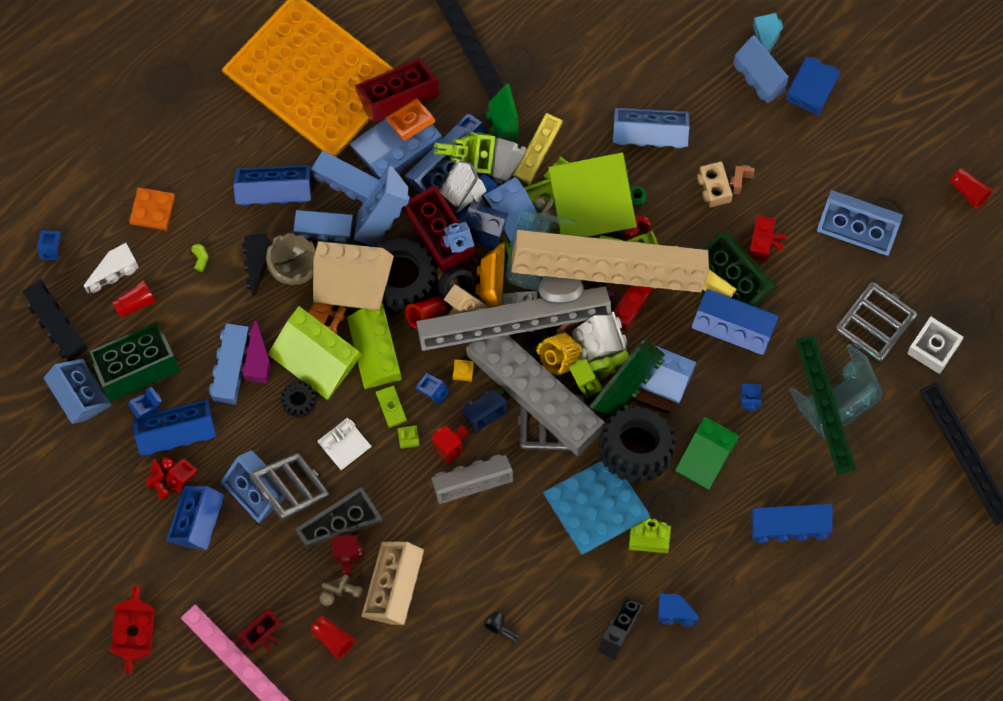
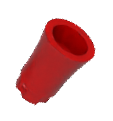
[950,168,993,209]
[112,280,156,318]
[405,295,448,329]
[310,616,355,660]

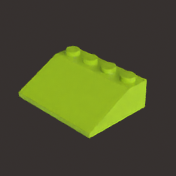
[268,306,363,400]

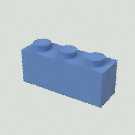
[293,210,354,244]

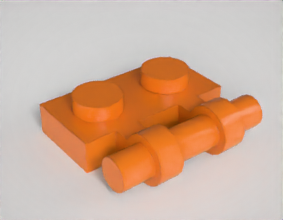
[309,302,346,334]

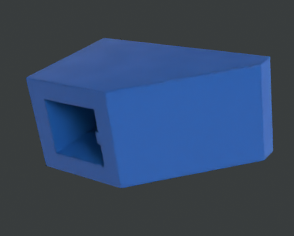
[658,593,699,626]

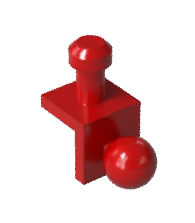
[145,457,174,499]

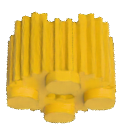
[536,332,582,375]

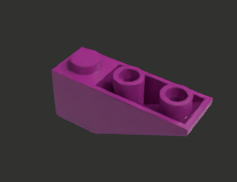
[241,321,271,384]

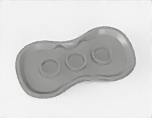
[538,276,583,302]

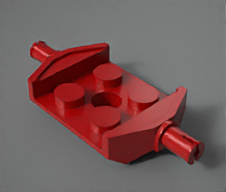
[109,586,155,674]

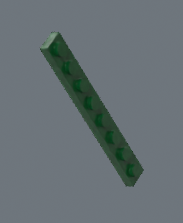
[796,335,856,476]

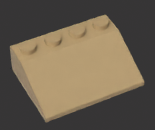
[313,241,394,310]

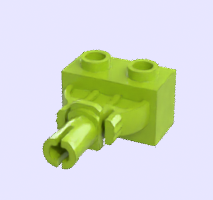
[434,132,495,174]
[569,349,630,399]
[629,518,671,553]

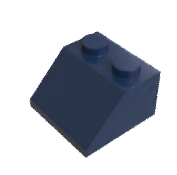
[464,202,508,248]
[462,389,507,434]

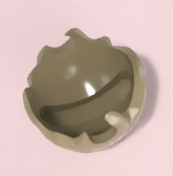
[266,233,316,285]

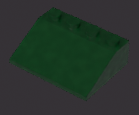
[702,231,778,307]
[88,321,181,402]
[590,340,666,415]

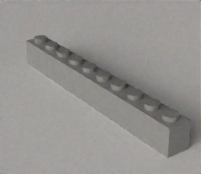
[416,286,611,351]

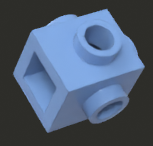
[443,222,474,253]

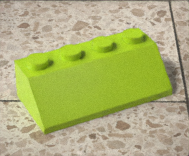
[347,302,402,389]

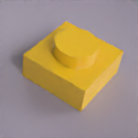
[453,359,474,382]

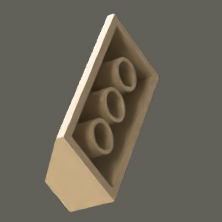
[361,542,424,625]

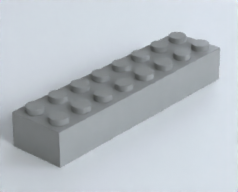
[466,335,605,457]

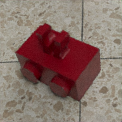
[332,535,363,575]
[235,609,282,653]

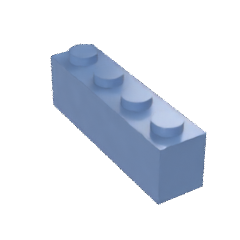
[311,151,379,204]
[209,323,249,405]

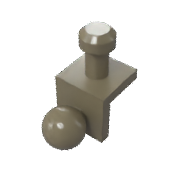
[534,197,559,233]
[319,574,363,606]

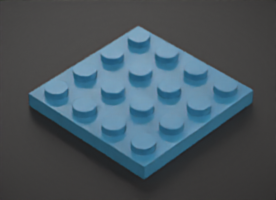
[543,461,650,555]

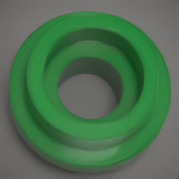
[630,187,647,205]

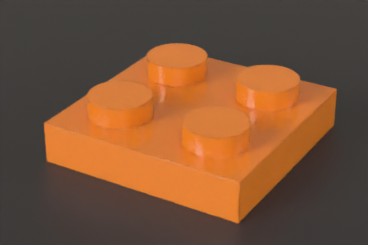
[386,98,435,141]
[129,187,175,231]

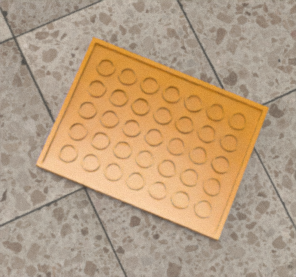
[222,0,394,157]

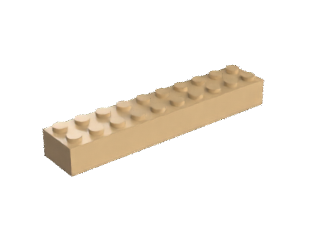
[511,230,709,292]

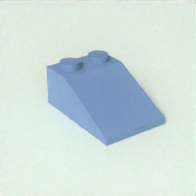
[484,177,543,246]

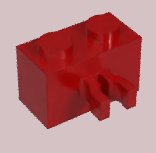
[749,215,786,262]
[432,425,468,465]

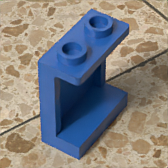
[786,57,840,116]

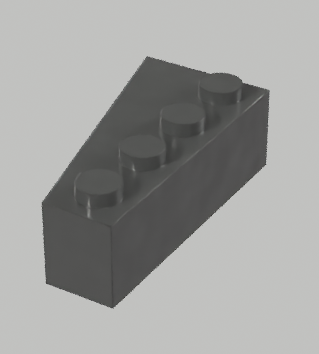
[295,487,383,548]

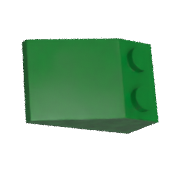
[485,84,519,141]
[675,417,739,490]

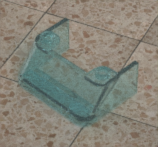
[505,210,575,291]
[789,344,883,439]

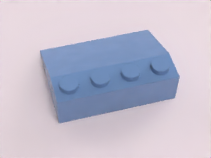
[349,118,442,180]

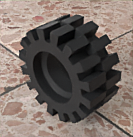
[281,380,316,418]

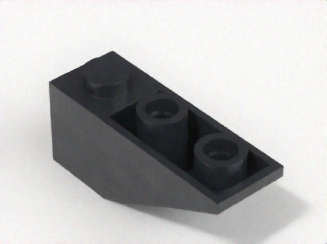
[242,233,270,296]
[598,597,643,660]

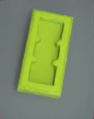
[376,385,407,428]

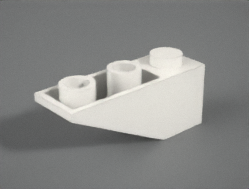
[84,243,139,294]

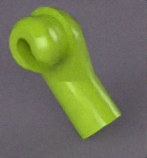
[191,244,209,272]

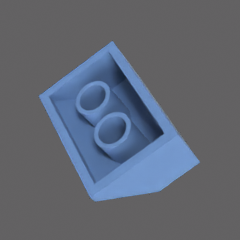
[734,35,788,104]
[639,341,696,404]
[44,359,112,424]
[221,450,290,523]

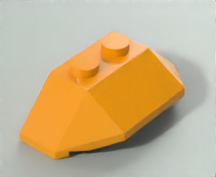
[476,243,505,308]

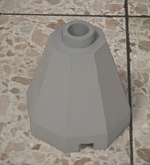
[488,138,527,185]

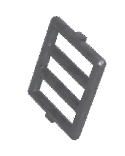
[835,282,917,362]
[518,395,586,450]
[249,453,330,519]

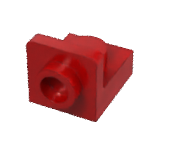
[623,215,651,241]
[166,458,198,493]

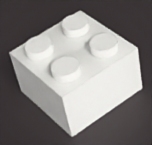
[571,315,622,363]
[907,317,964,374]

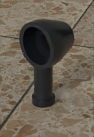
[483,612,519,643]

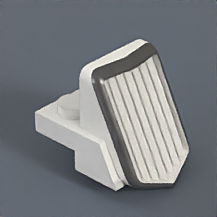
[439,160,487,213]

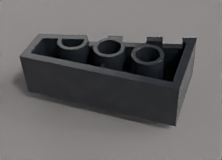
[22,279,89,361]

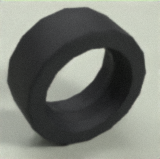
[438,266,476,298]

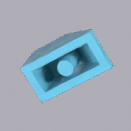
[753,13,783,53]

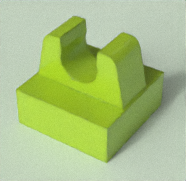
[398,425,420,449]

